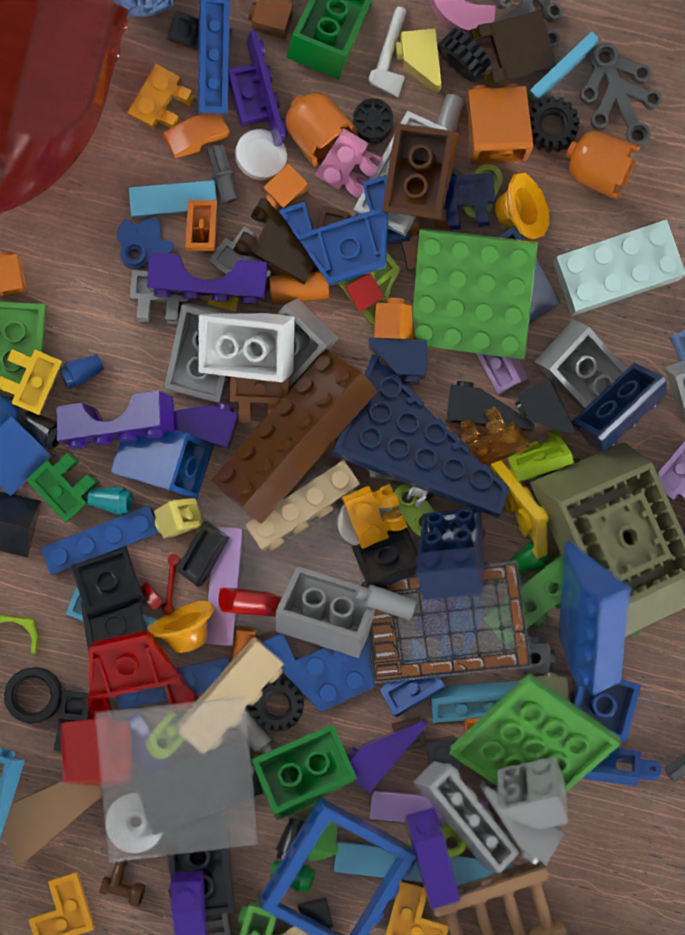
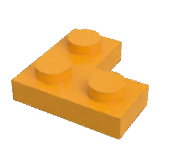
[28,871,95,935]
[385,880,449,935]

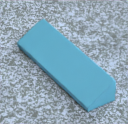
[431,681,520,723]

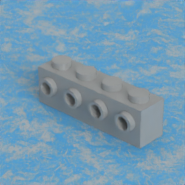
[414,761,520,874]

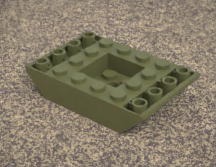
[530,442,685,636]

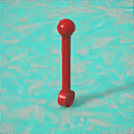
[162,554,180,615]

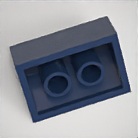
[571,363,667,453]

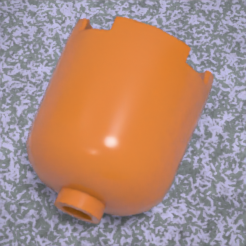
[285,92,358,167]
[566,130,640,200]

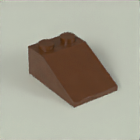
[382,123,459,220]

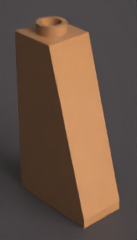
[2,780,107,867]

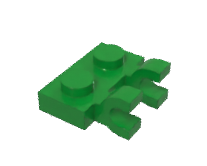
[27,453,99,523]

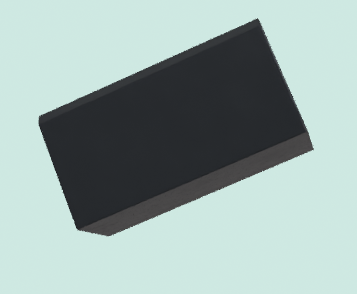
[0,491,42,557]

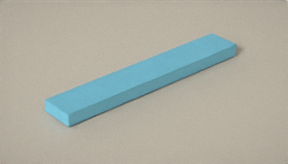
[334,841,513,886]

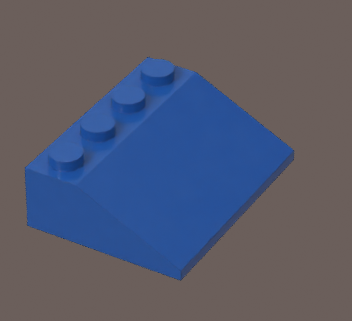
[559,541,630,695]

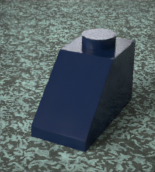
[369,338,428,383]

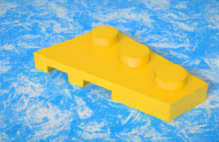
[491,460,549,559]

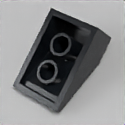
[164,815,235,916]

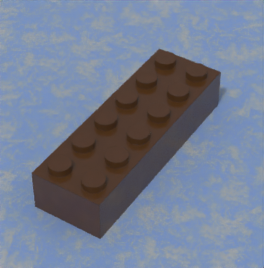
[210,349,377,524]

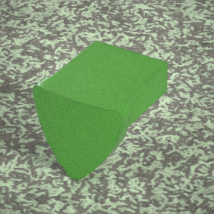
[306,812,338,861]

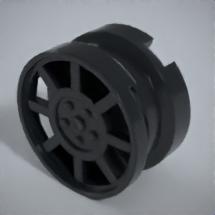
[353,98,393,144]

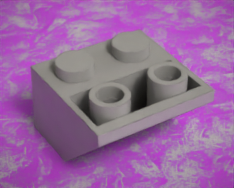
[498,757,568,830]

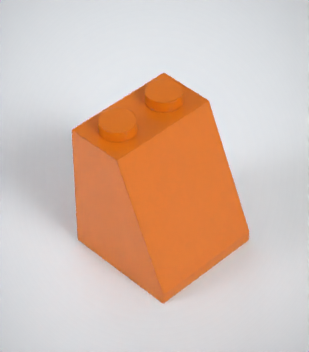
[466,83,533,165]

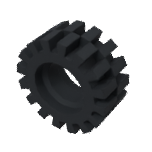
[437,28,491,82]
[529,96,580,153]
[251,678,304,732]

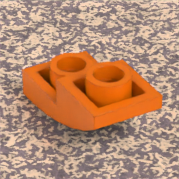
[163,114,229,159]

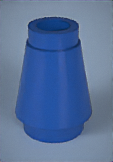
[59,354,104,389]

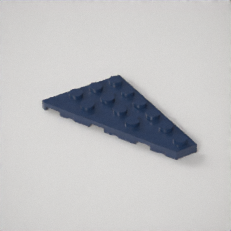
[332,354,510,518]

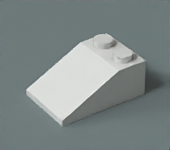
[199,313,295,382]

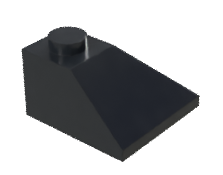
[515,378,577,434]

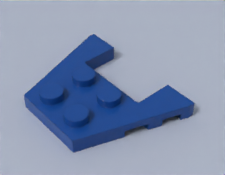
[280,175,388,285]
[262,633,374,712]

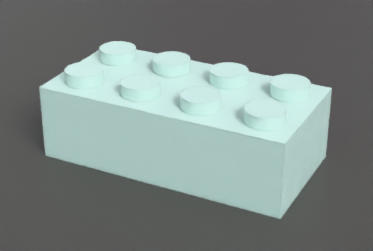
[553,219,685,316]

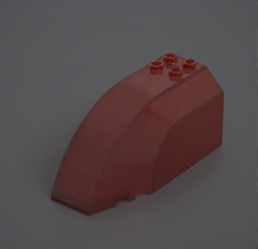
[0,0,129,213]

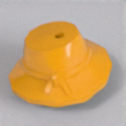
[495,172,549,240]
[148,601,215,653]

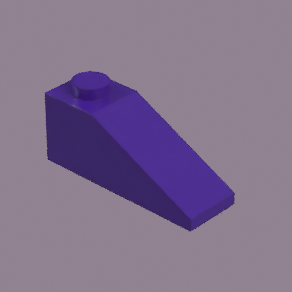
[174,403,238,449]
[347,719,428,793]
[405,807,460,910]
[170,871,207,935]

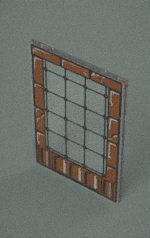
[360,560,532,684]

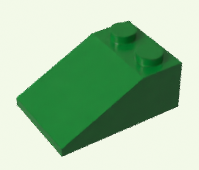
[286,0,372,80]
[251,724,357,821]

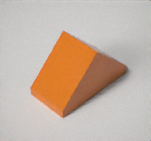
[185,200,218,251]

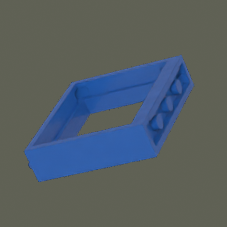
[259,797,416,935]

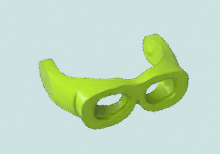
[0,614,38,655]

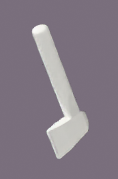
[368,6,406,98]

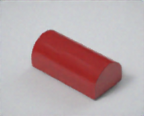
[218,587,283,617]

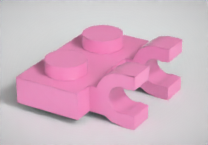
[315,128,382,198]

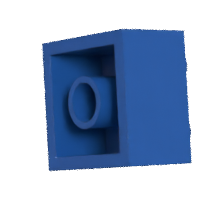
[570,679,641,742]

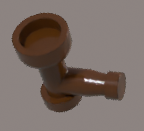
[100,857,146,908]

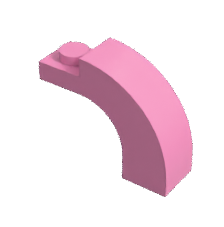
[429,0,496,43]

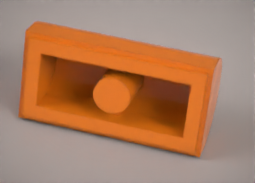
[270,271,330,305]

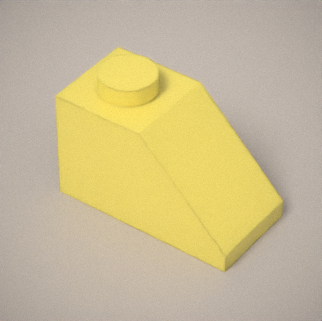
[396,28,442,93]
[154,498,203,539]

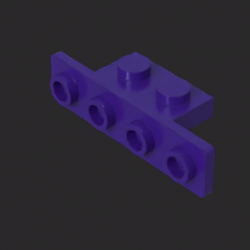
[228,30,287,147]

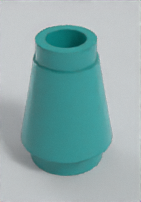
[88,487,133,516]

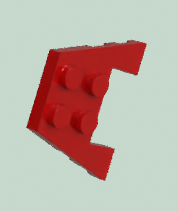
[88,630,199,720]

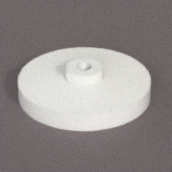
[235,129,287,180]

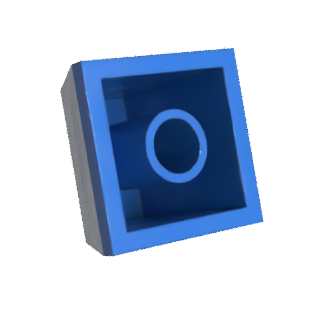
[111,430,214,500]

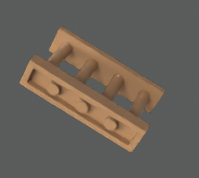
[433,861,567,935]

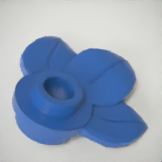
[117,217,173,269]

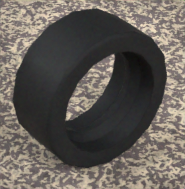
[4,667,62,724]

